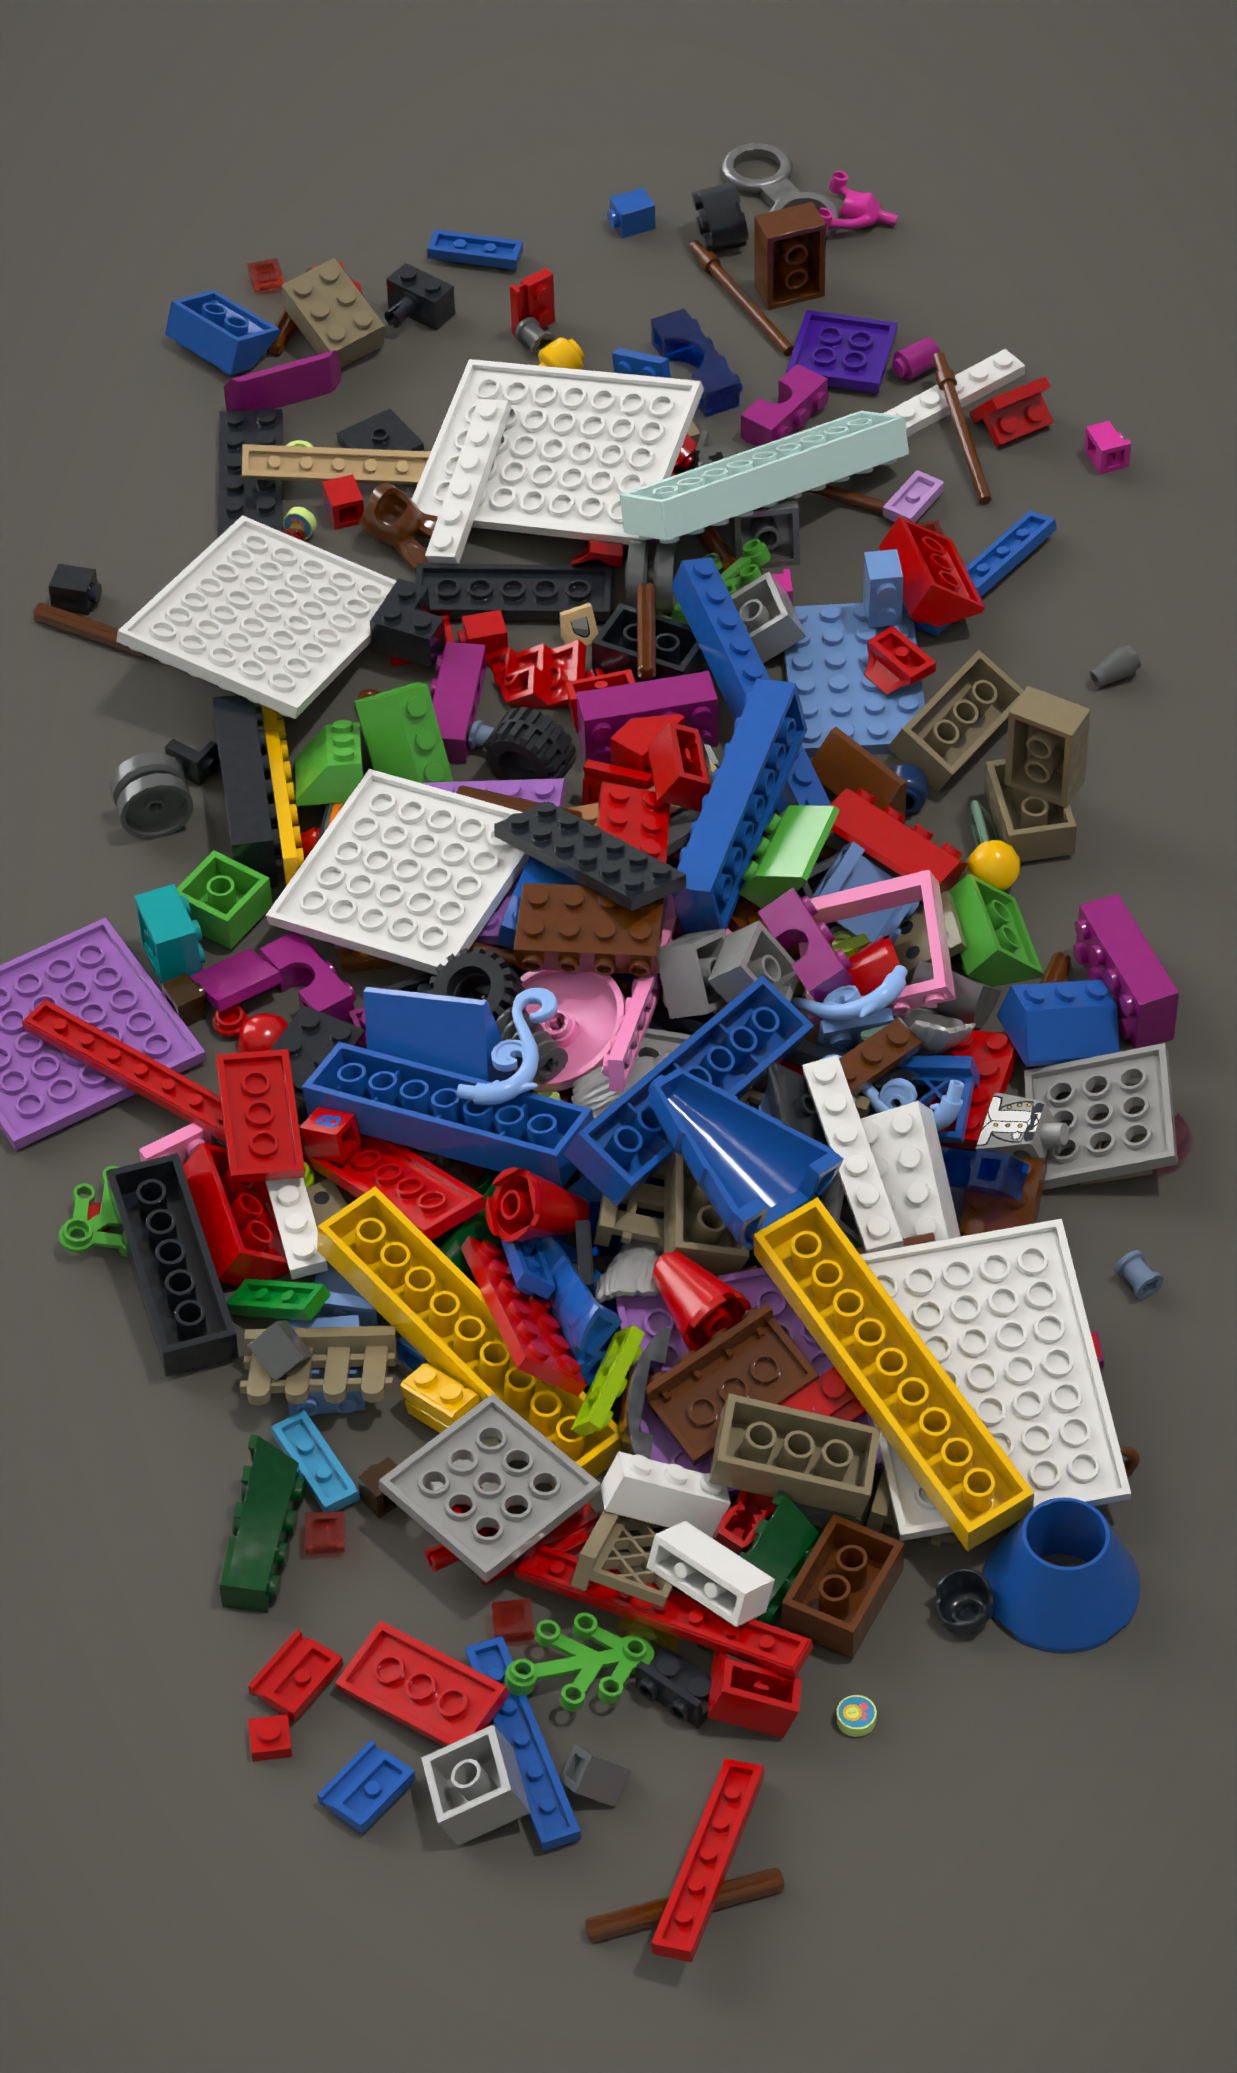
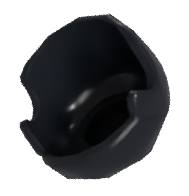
[935,1568,995,1633]

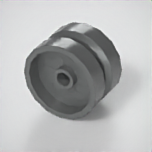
[625,540,678,613]
[109,752,194,839]

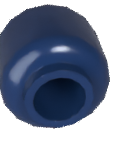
[891,764,928,815]

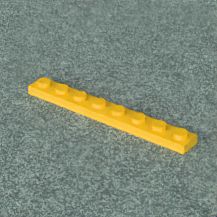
[261,705,304,885]

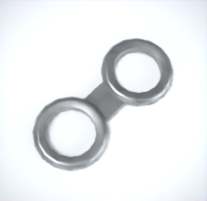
[722,143,841,237]

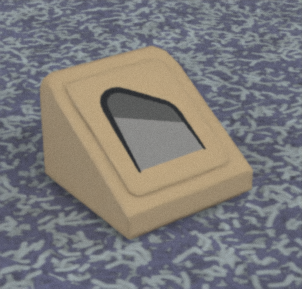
[559,603,598,646]

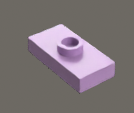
[883,470,944,523]

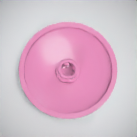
[515,970,626,1092]

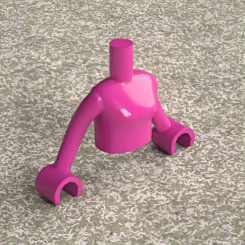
[818,170,898,231]

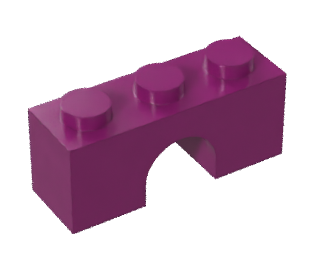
[741,364,829,447]
[758,888,854,1003]
[260,931,356,1022]

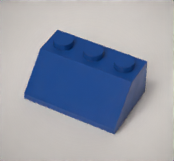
[165,290,280,375]
[997,980,1119,1067]

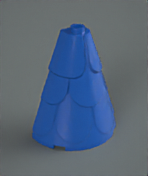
[648,1068,844,1250]
[540,1236,630,1400]

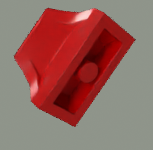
[571,540,623,567]
[864,626,936,695]

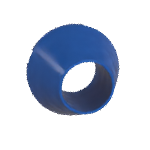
[983,1497,1140,1653]

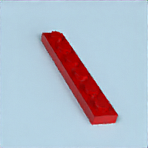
[651,1758,765,1963]

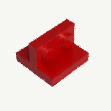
[969,376,1054,447]

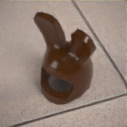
[359,482,438,572]

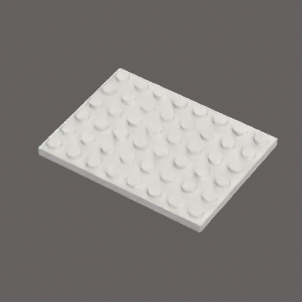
[412,359,704,545]
[116,515,396,719]
[860,1219,1131,1541]

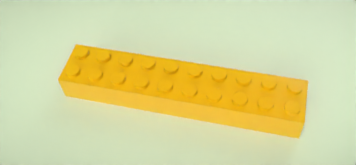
[317,1187,621,1488]
[753,1197,1034,1552]

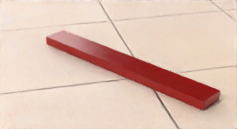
[22,999,226,1143]
[514,1543,813,1678]

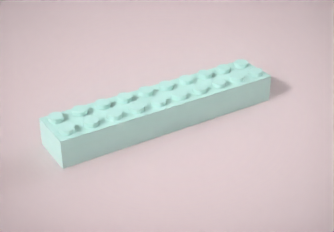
[619,411,909,544]

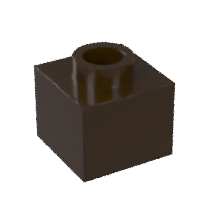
[161,973,207,1027]
[358,1457,398,1519]

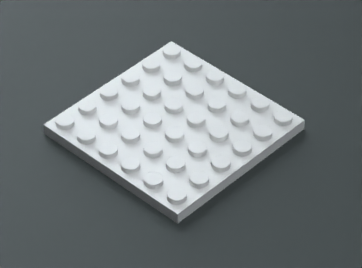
[266,769,529,975]

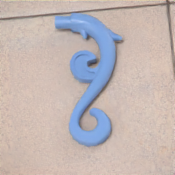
[790,965,908,1020]
[457,988,558,1105]
[820,1054,964,1132]

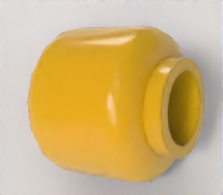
[537,337,585,370]

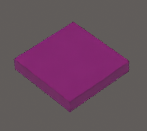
[189,948,283,1011]

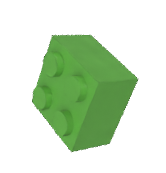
[176,850,273,949]

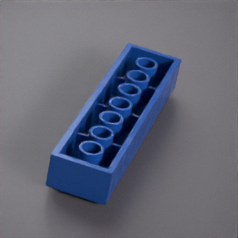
[670,678,807,933]
[564,975,814,1207]
[302,1042,594,1187]

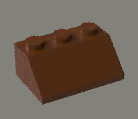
[811,727,907,823]

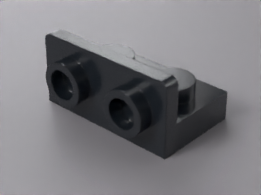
[635,1646,711,1729]

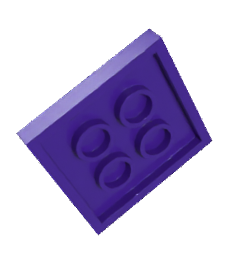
[787,310,898,393]

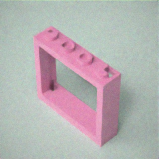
[799,870,956,1031]

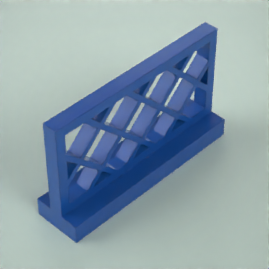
[858,1055,980,1143]

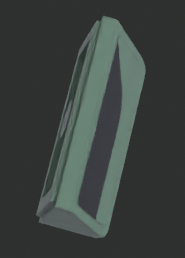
[970,800,1000,847]

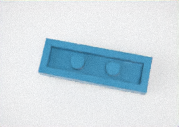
[271,1410,360,1516]

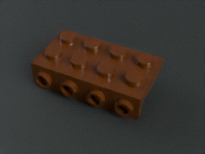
[513,883,667,977]
[644,1305,819,1466]

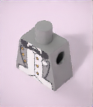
[975,1093,1069,1161]

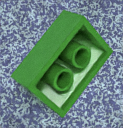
[354,682,454,783]
[295,720,364,806]
[739,805,840,908]
[948,873,1044,987]

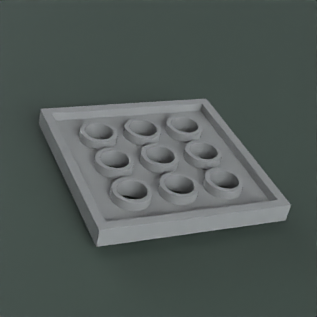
[1024,1043,1178,1190]
[379,1393,600,1582]

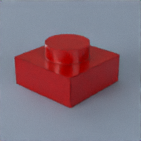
[248,1714,293,1762]

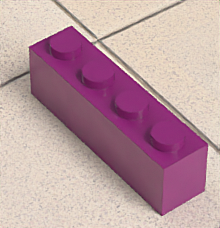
[431,642,487,764]

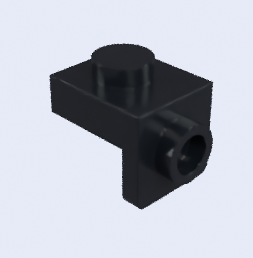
[165,739,220,786]

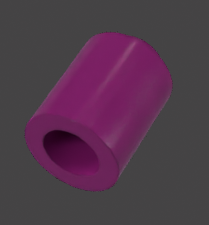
[892,337,941,381]

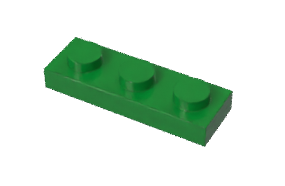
[227,1279,331,1321]

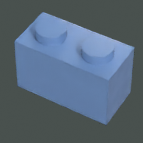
[863,549,903,628]

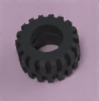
[482,707,576,780]
[427,947,526,1022]

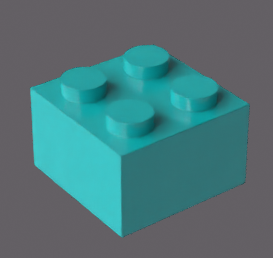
[134,884,206,988]

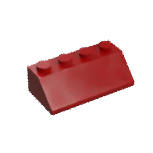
[879,516,985,627]
[829,787,968,893]
[182,1142,290,1286]

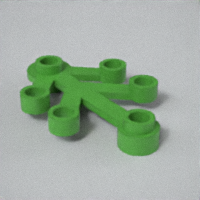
[671,539,771,625]
[59,1165,128,1257]
[504,1613,654,1712]

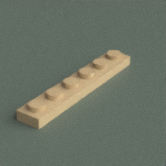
[242,444,431,485]

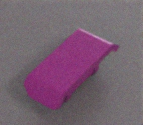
[224,350,341,411]

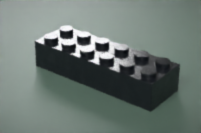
[212,695,284,888]
[106,1153,238,1377]

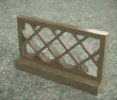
[571,1509,674,1607]

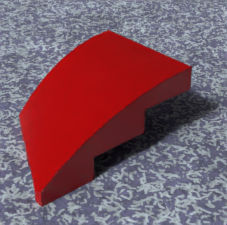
[486,640,586,708]

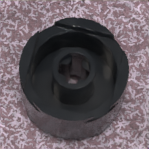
[691,182,749,252]

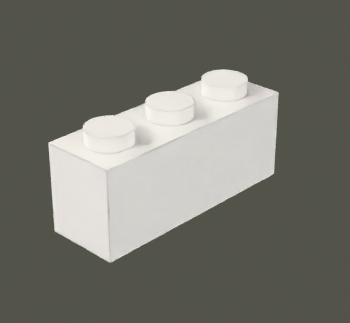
[600,1451,730,1538]
[646,1521,775,1627]

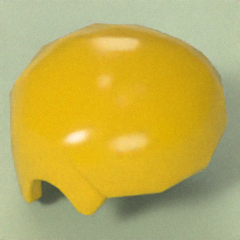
[966,840,1020,891]

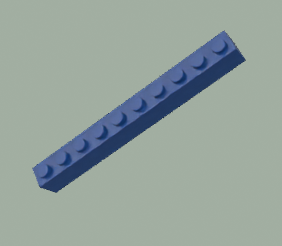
[671,557,831,815]

